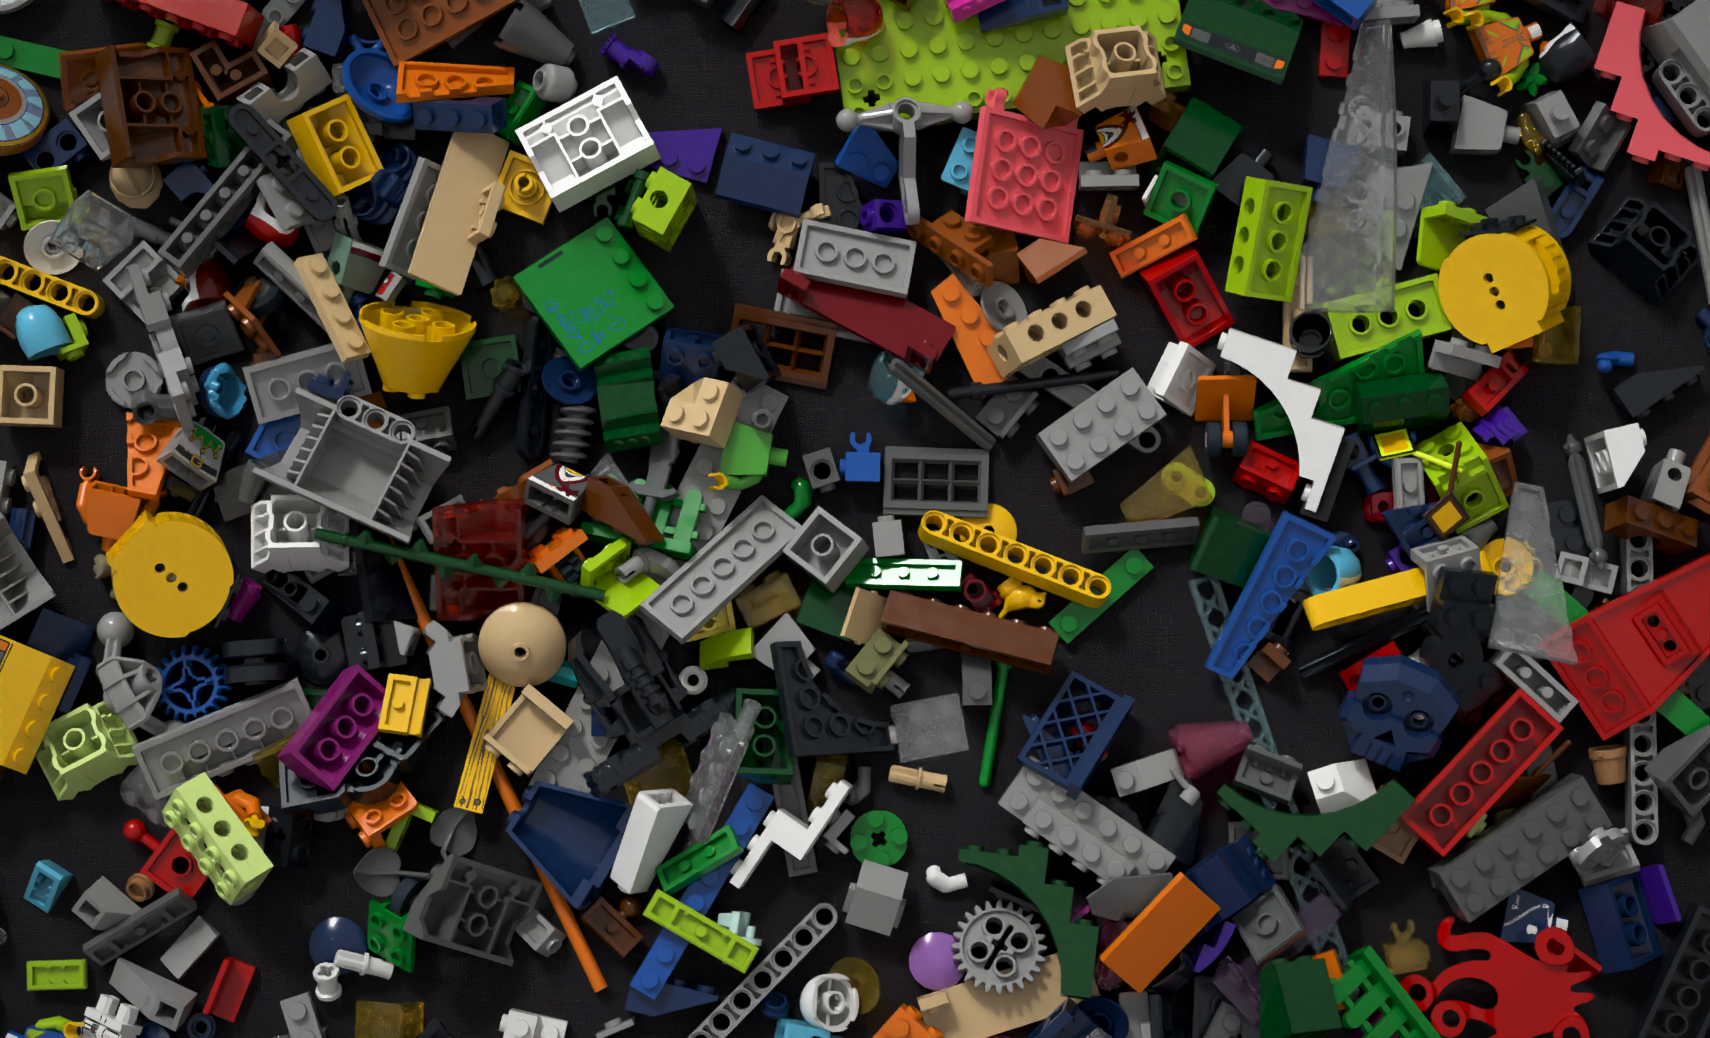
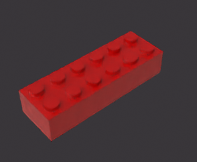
[104,0,265,50]
[1398,688,1564,858]

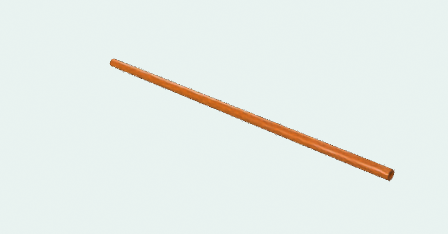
[389,536,608,993]

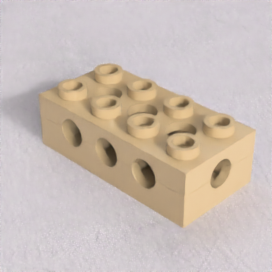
[986,285,1117,378]

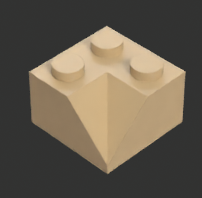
[0,365,65,428]
[660,377,744,449]

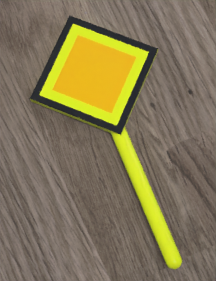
[1371,426,1463,473]

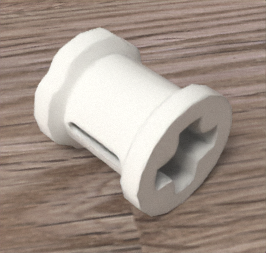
[313,962,342,1002]

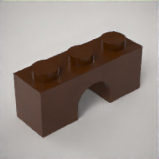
[1604,495,1698,556]

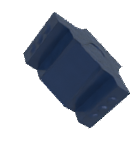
[1183,835,1276,938]

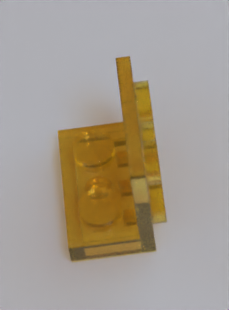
[624,740,697,805]
[355,1000,424,1038]

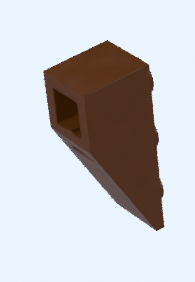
[580,475,664,547]

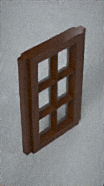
[724,303,838,390]

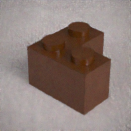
[189,39,273,105]

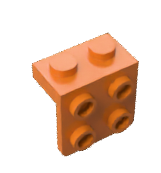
[343,781,418,849]

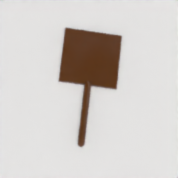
[1490,740,1572,809]

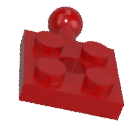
[123,819,209,899]

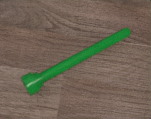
[979,662,1012,788]

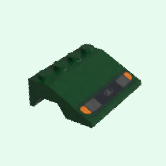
[1172,0,1304,85]

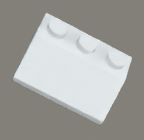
[1584,423,1647,494]

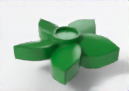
[1516,62,1549,97]

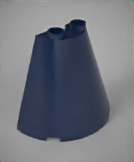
[505,781,634,910]

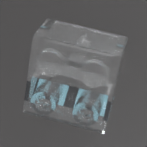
[49,190,136,271]

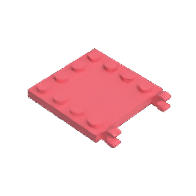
[964,88,1084,244]

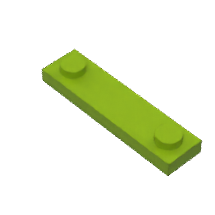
[642,889,759,974]

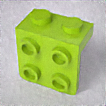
[1416,200,1488,272]
[580,536,660,619]

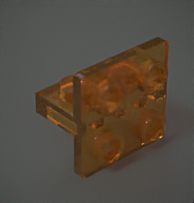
[1071,193,1132,247]

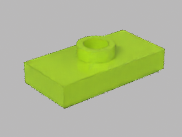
[27,959,88,991]

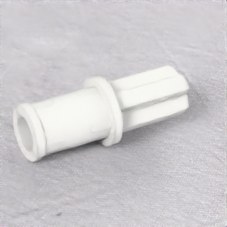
[334,949,394,980]

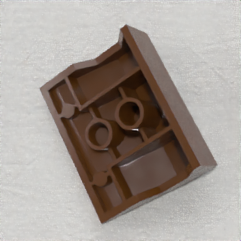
[95,45,207,168]

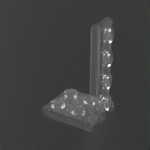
[888,693,969,763]

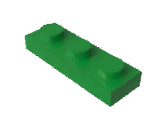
[655,824,744,896]

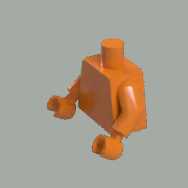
[76,466,168,552]

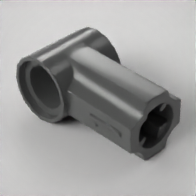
[131,389,179,425]

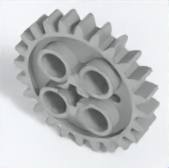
[951,900,1047,996]

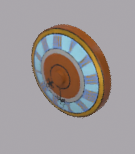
[0,63,50,156]

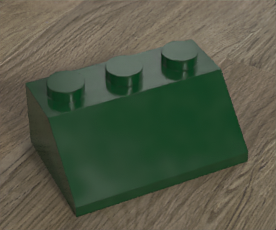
[1354,371,1450,436]
[734,688,793,785]

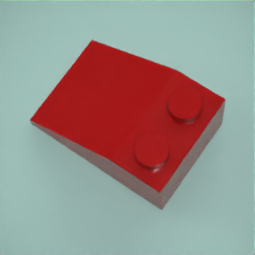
[1139,244,1235,347]

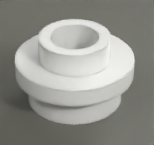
[679,666,708,695]

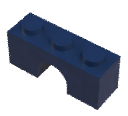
[412,97,508,134]
[163,160,249,235]

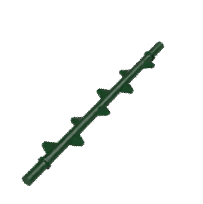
[314,528,606,602]

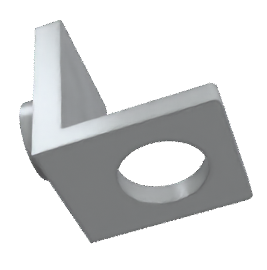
[595,1017,636,1038]

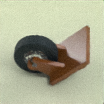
[223,270,286,358]

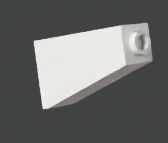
[610,788,693,894]

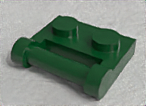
[613,169,650,232]

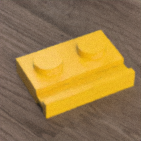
[378,673,432,737]

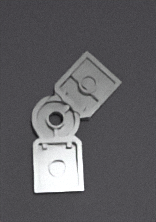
[126,263,200,433]

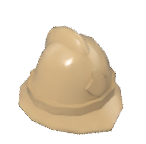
[109,166,163,209]

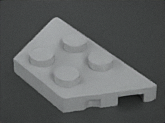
[1353,162,1434,271]

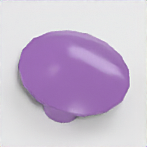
[909,932,965,991]

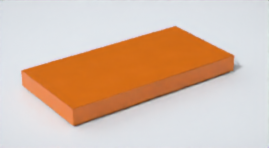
[1099,871,1221,994]

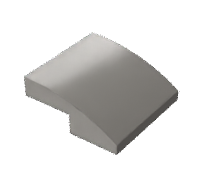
[102,240,184,322]

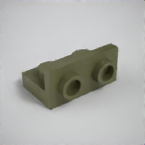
[843,628,910,694]

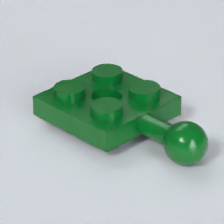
[1143,160,1219,236]

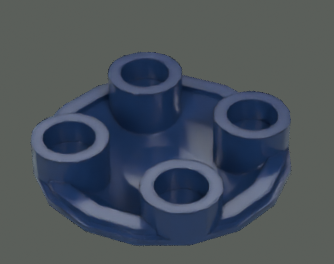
[309,917,367,975]

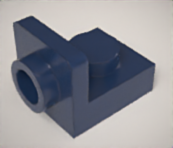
[306,370,354,401]

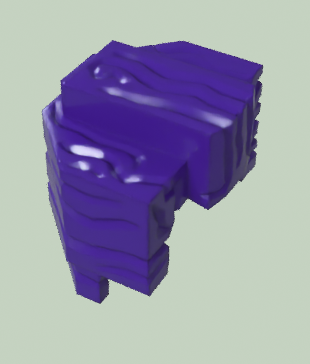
[1469,406,1528,446]

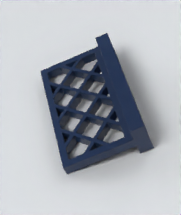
[1016,670,1135,801]

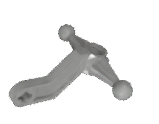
[836,97,973,226]

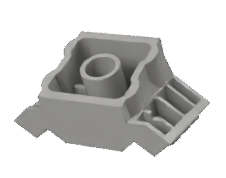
[422,620,488,718]

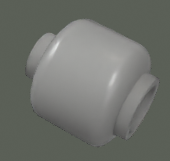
[532,63,577,104]

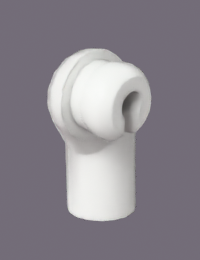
[926,865,968,893]

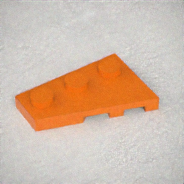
[126,412,181,501]

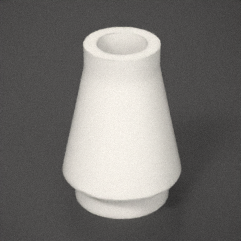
[1400,18,1444,49]

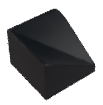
[656,375,684,415]

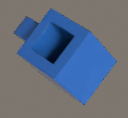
[839,432,881,484]

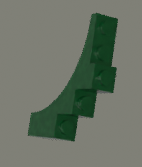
[1217,778,1415,862]
[958,841,1099,1000]

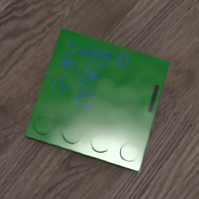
[512,216,675,372]

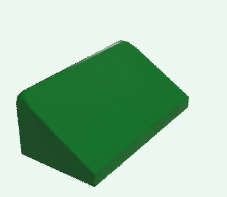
[496,80,548,146]

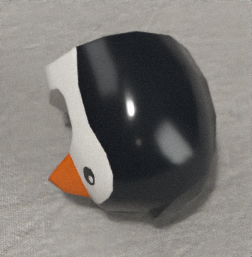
[1538,22,1597,84]

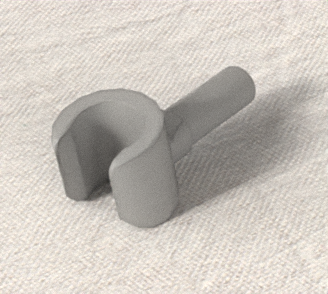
[1169,766,1200,806]

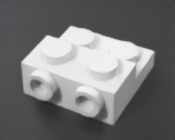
[499,1008,569,1038]

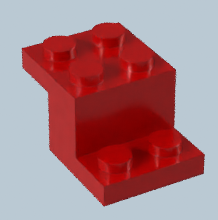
[745,32,840,111]

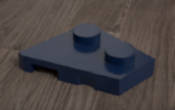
[1381,502,1440,560]

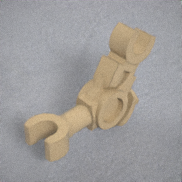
[767,203,832,266]

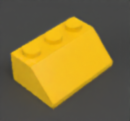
[286,93,384,197]

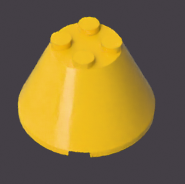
[359,300,477,399]

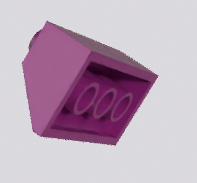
[277,664,386,791]

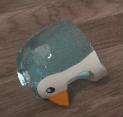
[868,351,925,405]

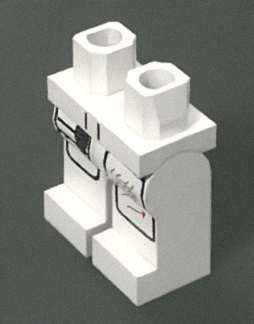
[80,994,143,1038]

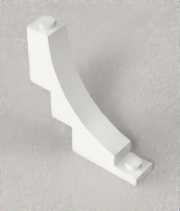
[1217,328,1345,512]

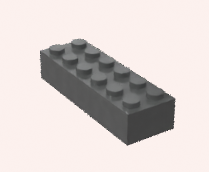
[1428,773,1613,923]

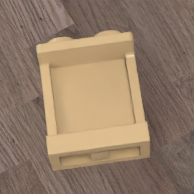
[483,684,574,777]

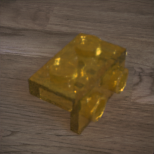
[1532,306,1581,366]

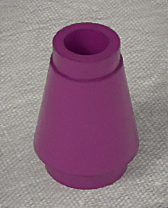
[228,577,262,623]

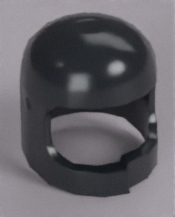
[1289,311,1333,359]

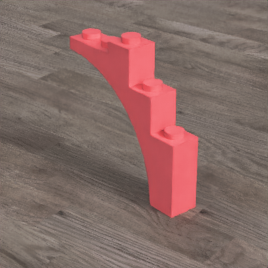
[1594,1,1710,171]

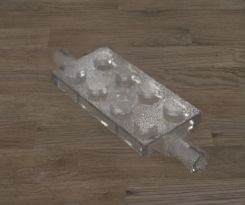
[682,699,762,851]

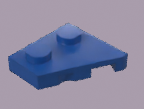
[835,125,899,189]

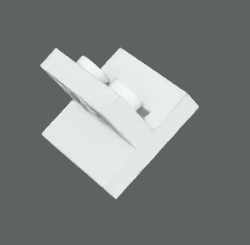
[1147,341,1217,417]

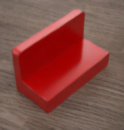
[202,956,258,1023]

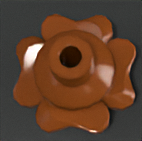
[1450,398,1480,422]

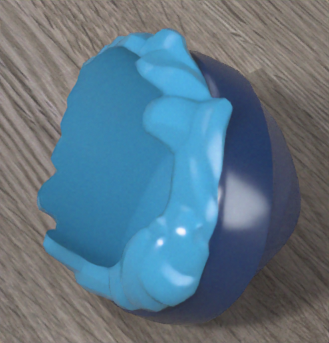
[196,362,248,420]

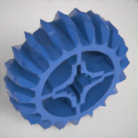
[156,645,232,724]

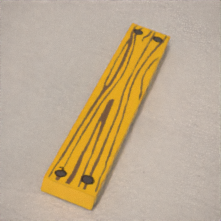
[454,647,525,814]

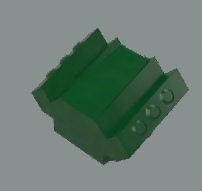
[594,347,662,453]

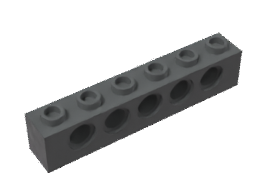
[157,118,299,279]

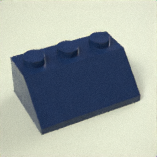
[715,133,816,219]
[1578,871,1663,974]

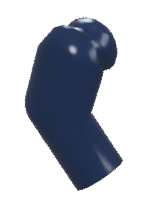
[825,650,856,687]

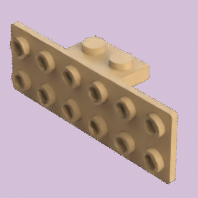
[408,132,509,296]

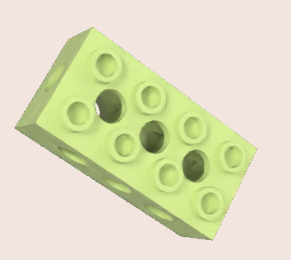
[162,772,274,905]

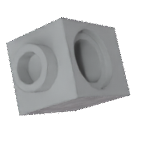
[872,515,905,558]

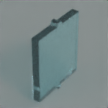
[578,0,635,34]

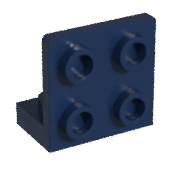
[658,326,724,389]
[1028,997,1110,1038]

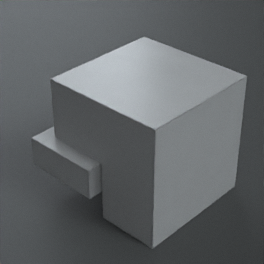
[842,859,909,936]

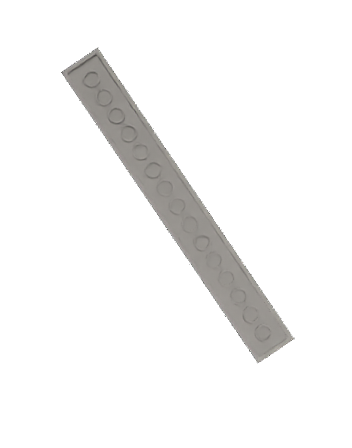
[528,378,789,794]

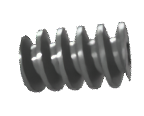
[550,405,597,466]

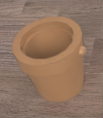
[1588,744,1627,785]

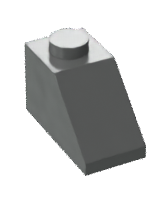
[961,653,992,706]

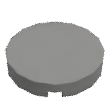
[105,352,164,409]

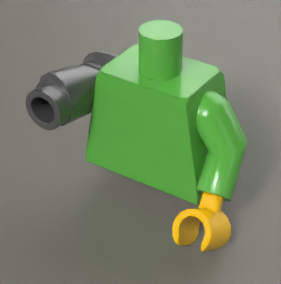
[708,409,789,491]

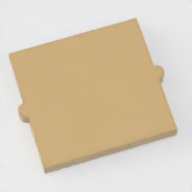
[840,587,888,645]

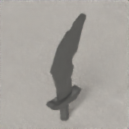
[629,427,681,518]

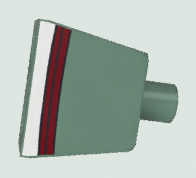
[327,232,386,305]

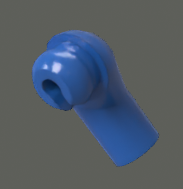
[1595,351,1634,373]

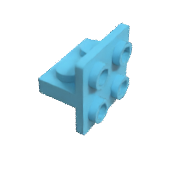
[941,127,977,197]

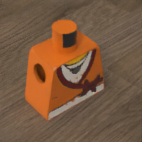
[1084,106,1157,170]

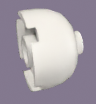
[800,973,859,1032]

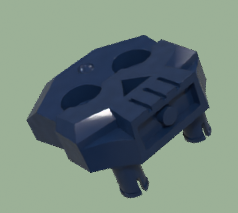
[1338,654,1460,772]

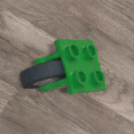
[367,877,430,973]

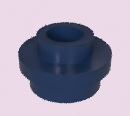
[760,992,790,1019]
[187,1012,217,1038]

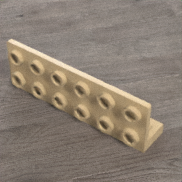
[917,953,1100,1038]

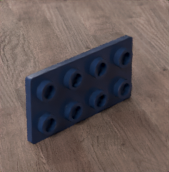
[25,607,94,722]

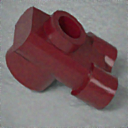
[959,571,1004,613]

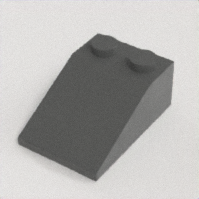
[1644,724,1710,818]

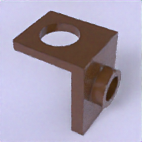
[0,293,34,341]

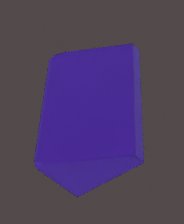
[1638,863,1682,924]

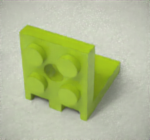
[1413,421,1509,534]

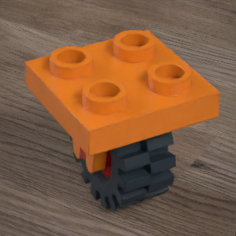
[524,526,588,599]

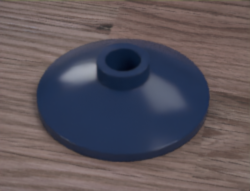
[541,356,597,406]
[1077,996,1129,1038]

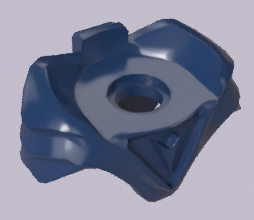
[350,141,418,225]

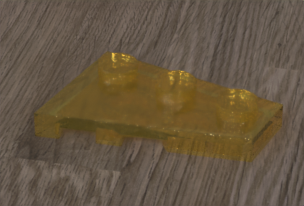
[1120,445,1212,523]

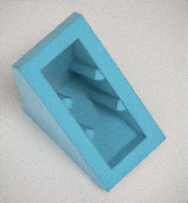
[23,859,73,913]

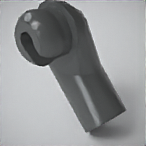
[843,767,871,806]

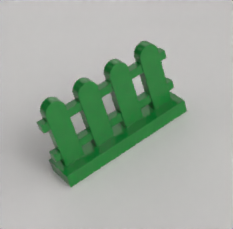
[580,473,708,561]
[1330,945,1441,1038]

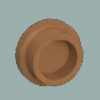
[126,873,155,902]

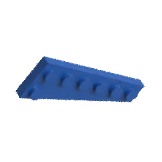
[1205,510,1337,680]

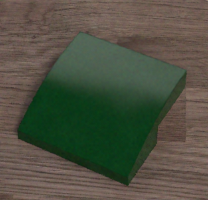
[796,578,870,642]

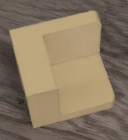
[256,20,298,68]

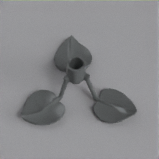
[353,807,477,897]

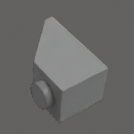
[1110,748,1184,797]

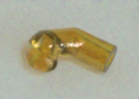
[1517,113,1545,155]

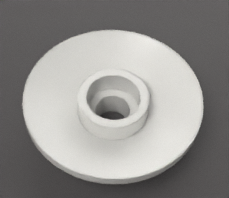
[23,220,83,275]

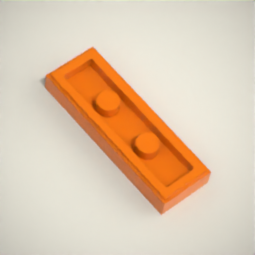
[1109,213,1198,279]

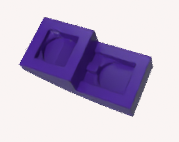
[1193,920,1236,973]

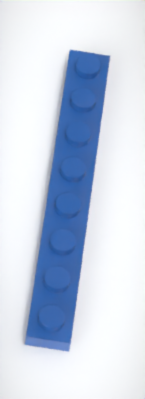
[629,783,775,1000]

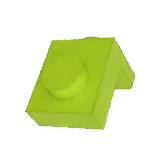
[57,312,89,362]

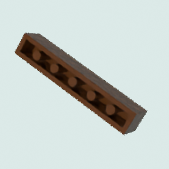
[881,590,1060,676]

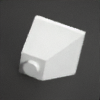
[1307,759,1376,813]

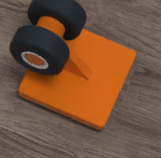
[1194,375,1257,457]

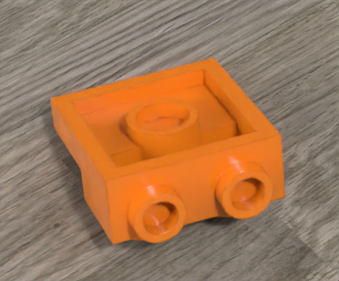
[872,1003,945,1038]

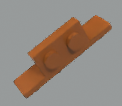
[906,210,994,288]

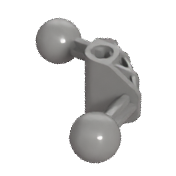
[96,612,185,736]

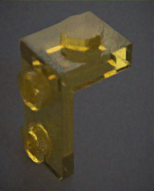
[807,756,848,811]

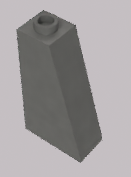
[1485,175,1572,278]

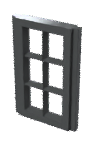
[883,446,989,519]

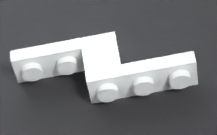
[730,780,853,889]

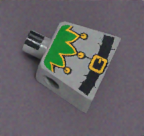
[156,417,225,491]

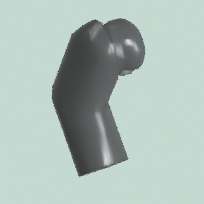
[1680,809,1706,846]

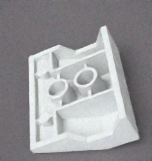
[515,76,661,213]

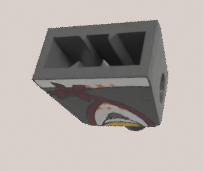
[523,464,589,525]

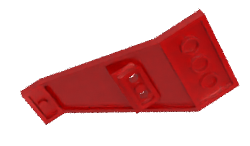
[1538,553,1710,741]

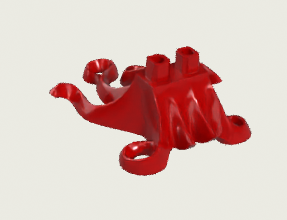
[1400,916,1594,1038]

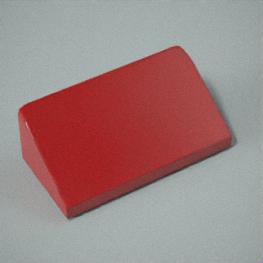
[1548,938,1603,983]

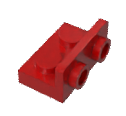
[1232,440,1299,504]

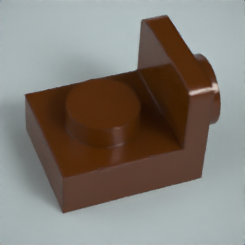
[1048,468,1095,498]

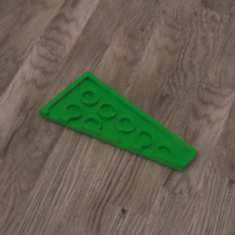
[1252,329,1425,441]

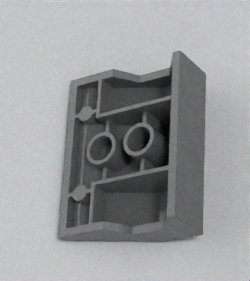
[402,853,544,966]

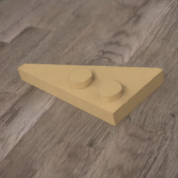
[21,451,75,563]

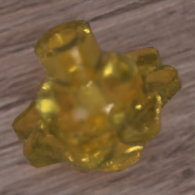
[490,276,520,311]

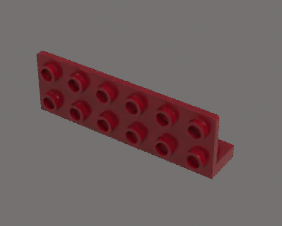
[777,262,956,374]

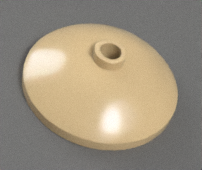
[478,602,567,687]

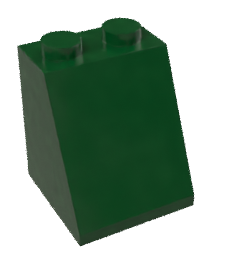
[1147,96,1242,194]
[1190,506,1272,588]
[1260,955,1342,1038]

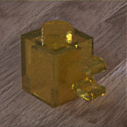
[1383,919,1430,975]

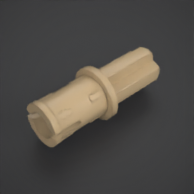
[888,765,948,793]

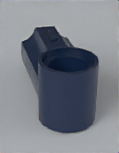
[9,507,38,560]

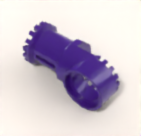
[599,33,660,78]

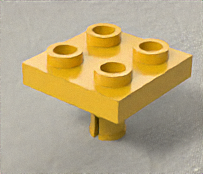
[497,150,553,225]

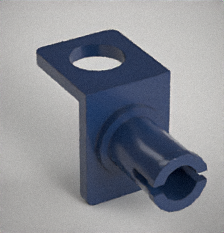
[1346,432,1384,496]

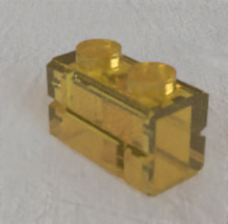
[734,570,802,630]

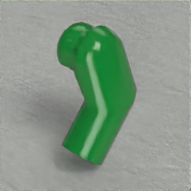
[784,477,812,520]

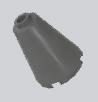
[493,0,576,67]

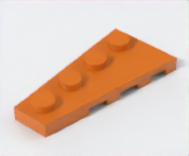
[396,61,515,104]
[930,274,1017,400]

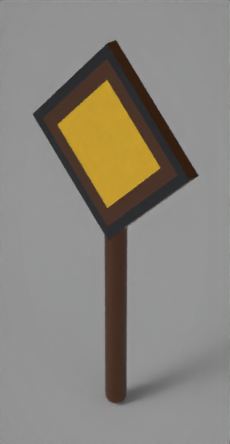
[1422,441,1470,542]

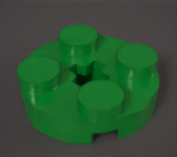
[850,810,908,866]

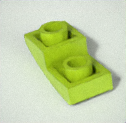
[699,627,754,670]

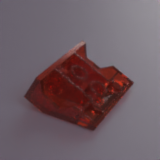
[432,499,528,621]

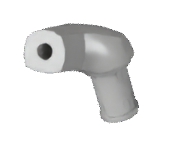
[614,547,681,584]

